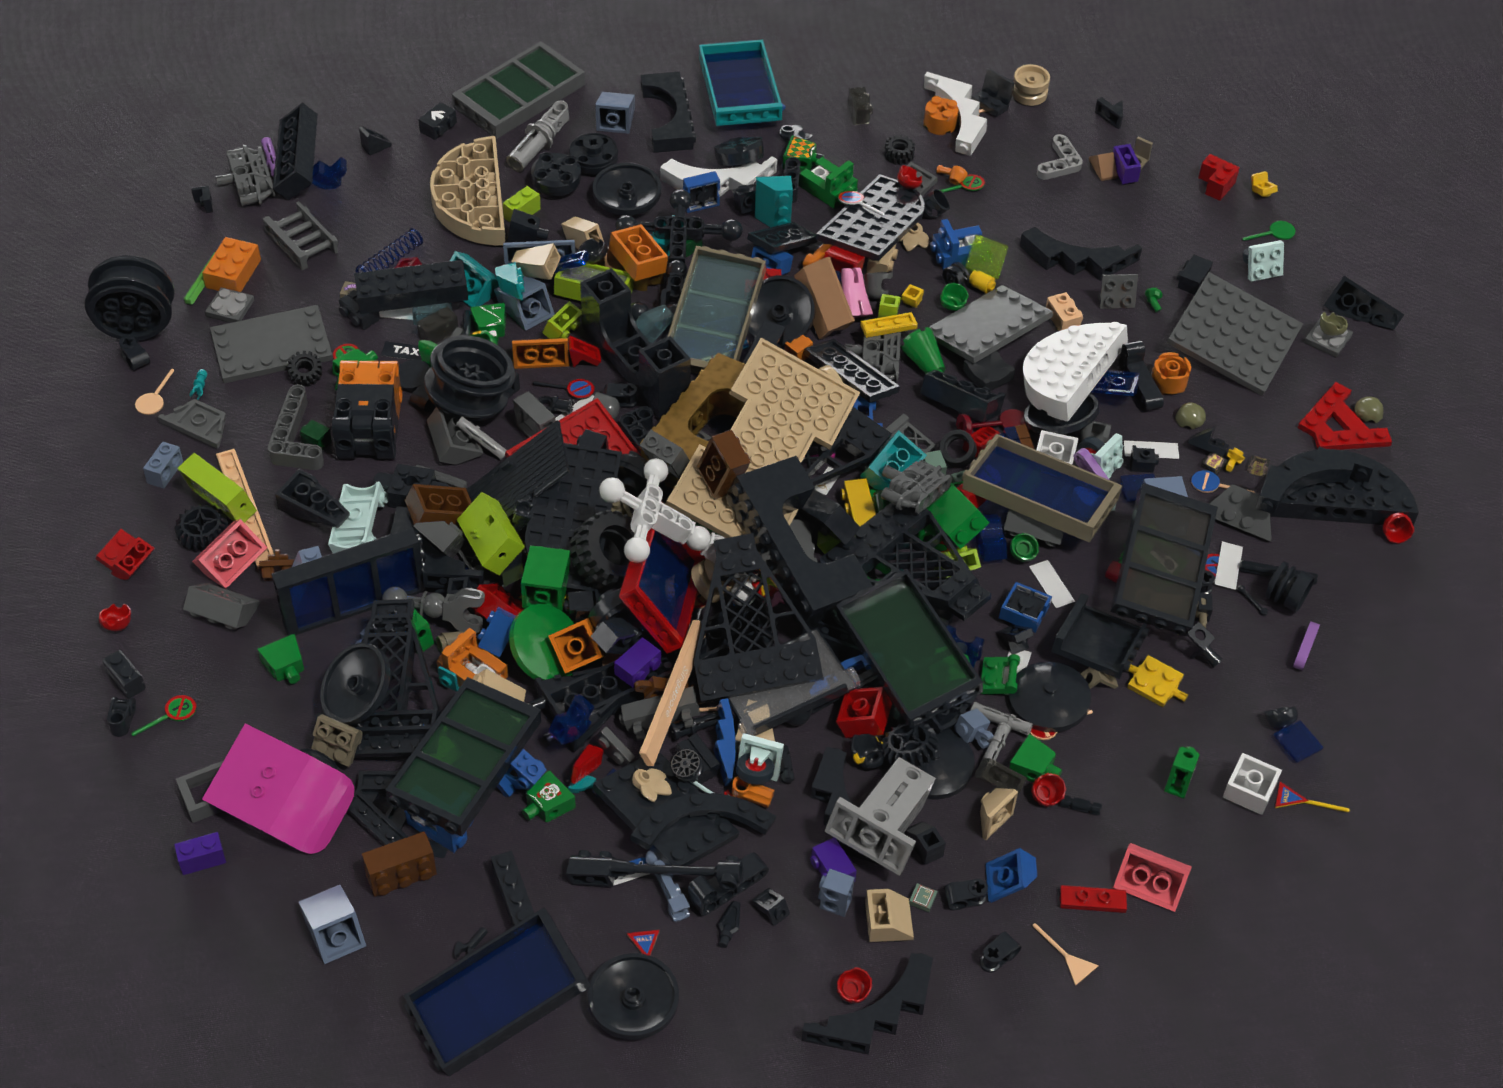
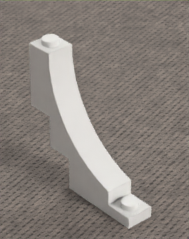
[924,72,987,156]
[660,156,777,196]

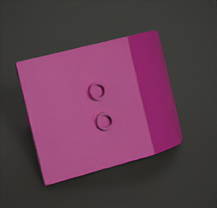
[202,723,354,854]

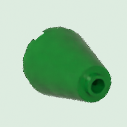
[900,327,945,374]

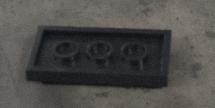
[747,222,818,254]

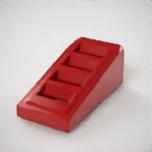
[963,426,1001,458]
[571,744,603,784]

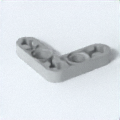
[1036,134,1083,180]

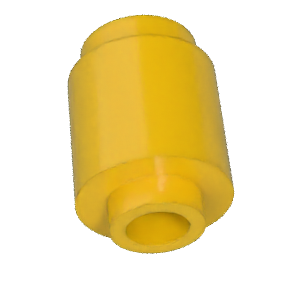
[969,270,996,294]

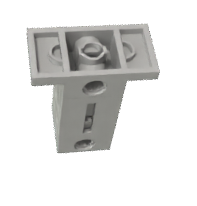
[824,757,936,876]

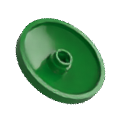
[509,604,578,680]

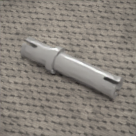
[455,416,507,460]
[971,702,1033,736]
[975,722,1011,779]

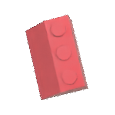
[192,519,268,589]
[1113,843,1192,912]

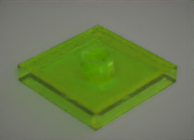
[965,234,1009,280]

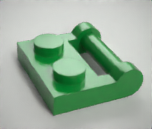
[981,654,1020,694]

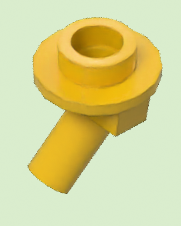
[1226,448,1245,472]

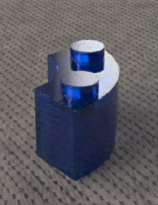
[976,514,1007,561]

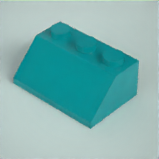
[755,176,793,227]
[450,251,499,307]
[860,430,927,490]

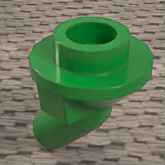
[1145,288,1163,313]

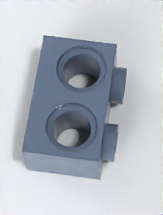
[143,441,183,489]
[818,869,855,917]

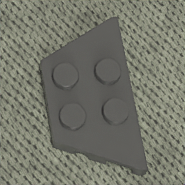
[158,399,226,449]
[1210,484,1272,541]

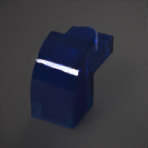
[312,157,347,189]
[548,694,594,744]

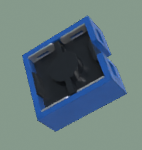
[683,171,720,213]
[999,582,1052,633]

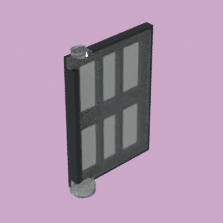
[726,627,861,736]

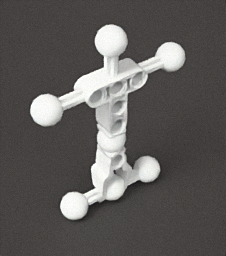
[599,458,758,606]

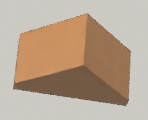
[1089,152,1117,181]

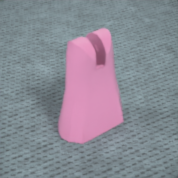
[841,268,873,318]

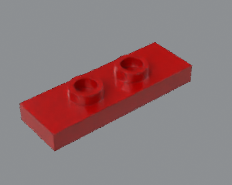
[1060,885,1127,913]

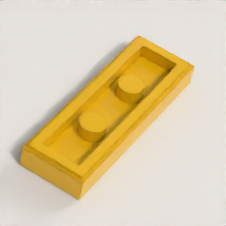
[860,312,918,338]

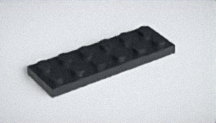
[804,339,900,403]

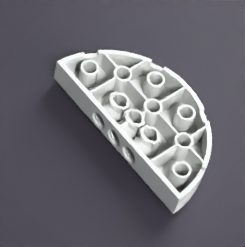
[1023,322,1128,421]

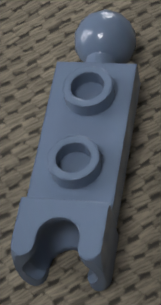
[645,850,690,922]

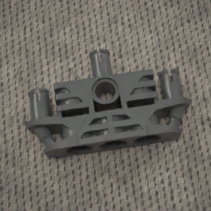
[215,145,275,206]
[845,319,901,383]
[881,460,952,514]

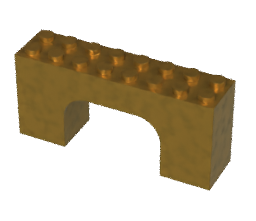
[640,353,745,486]

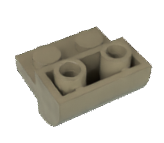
[311,714,362,767]

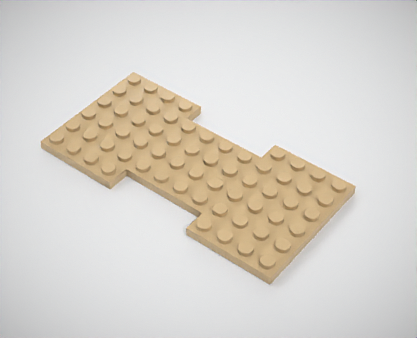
[665,338,860,538]

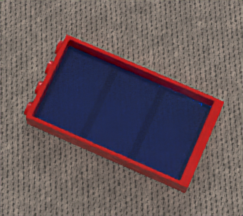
[619,501,706,654]

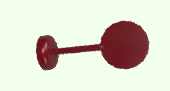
[956,409,1030,440]

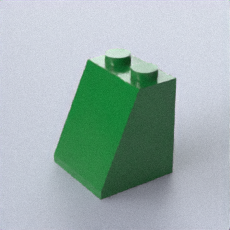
[926,485,989,549]
[521,545,570,612]

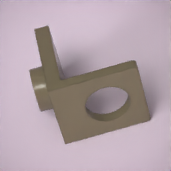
[1134,137,1153,169]
[1081,667,1118,689]

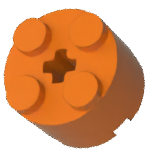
[924,96,958,135]
[1151,352,1191,395]

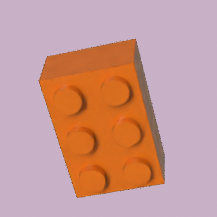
[609,224,668,281]
[202,237,261,292]

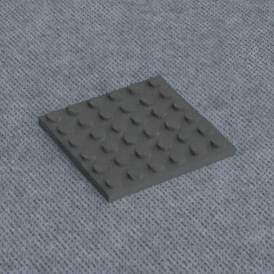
[1166,272,1303,396]

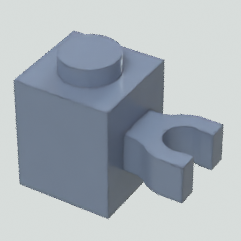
[953,708,994,749]

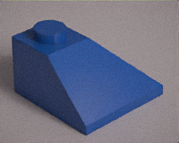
[986,848,1037,903]

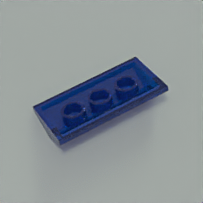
[1091,370,1140,396]

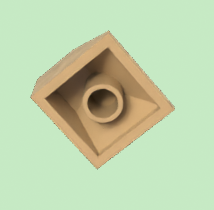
[980,788,1018,840]

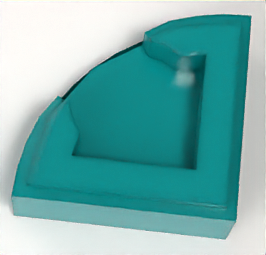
[568,775,596,793]

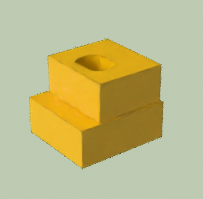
[901,284,924,308]

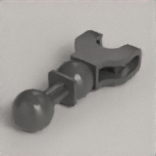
[382,587,485,633]

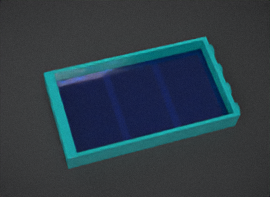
[699,40,782,126]

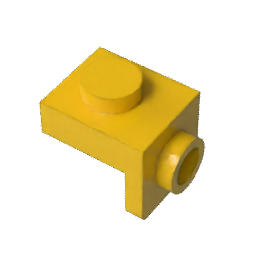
[1251,171,1278,197]

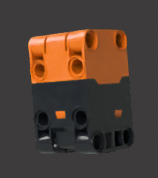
[332,360,402,459]

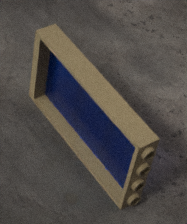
[962,434,1122,543]

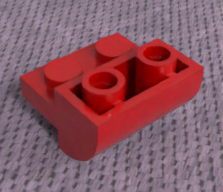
[96,529,154,580]

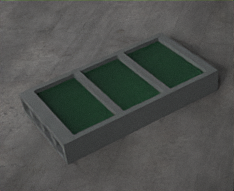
[452,41,585,139]

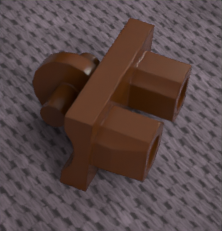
[259,549,295,581]

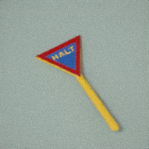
[1275,782,1350,812]

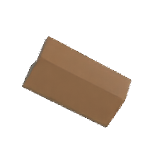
[794,257,855,339]

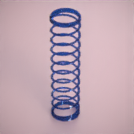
[355,228,423,273]

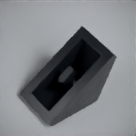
[359,126,392,156]

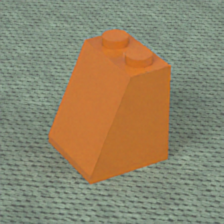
[549,618,607,673]

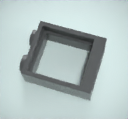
[513,391,556,438]
[640,430,690,479]
[176,761,223,823]

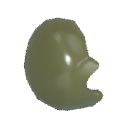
[1320,312,1348,336]
[1354,396,1384,423]
[1175,402,1206,430]

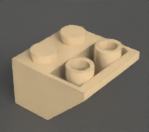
[865,889,914,942]

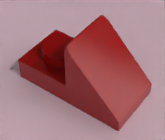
[568,335,601,367]

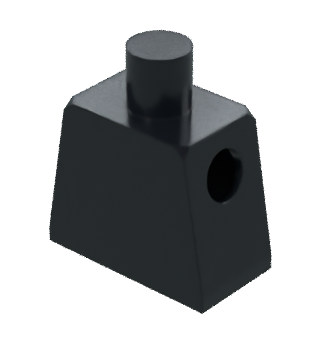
[507,209,549,243]

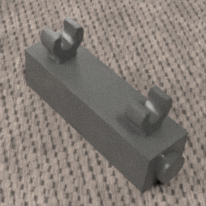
[619,686,701,741]

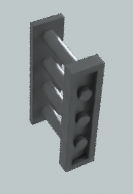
[263,201,338,270]

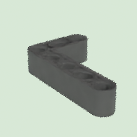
[268,385,324,470]

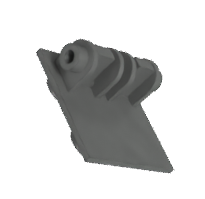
[1098,274,1138,309]

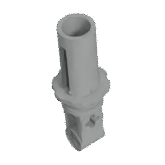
[506,101,569,172]

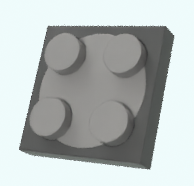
[205,287,255,323]
[1304,319,1353,358]

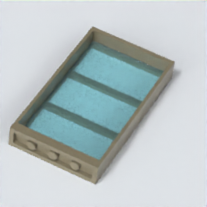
[668,246,766,374]

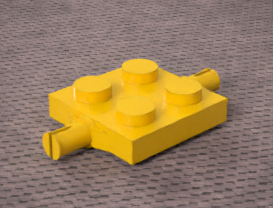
[1128,655,1188,707]

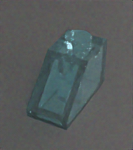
[635,305,674,343]

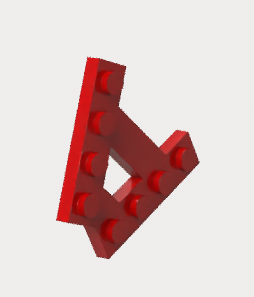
[1298,382,1392,450]

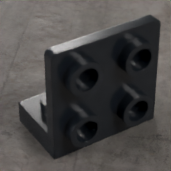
[972,68,1015,117]

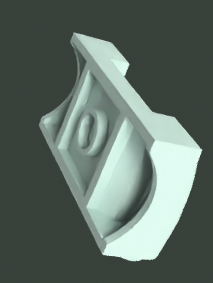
[328,482,388,553]

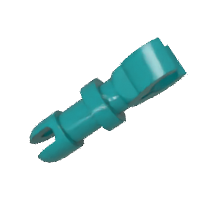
[190,369,207,400]

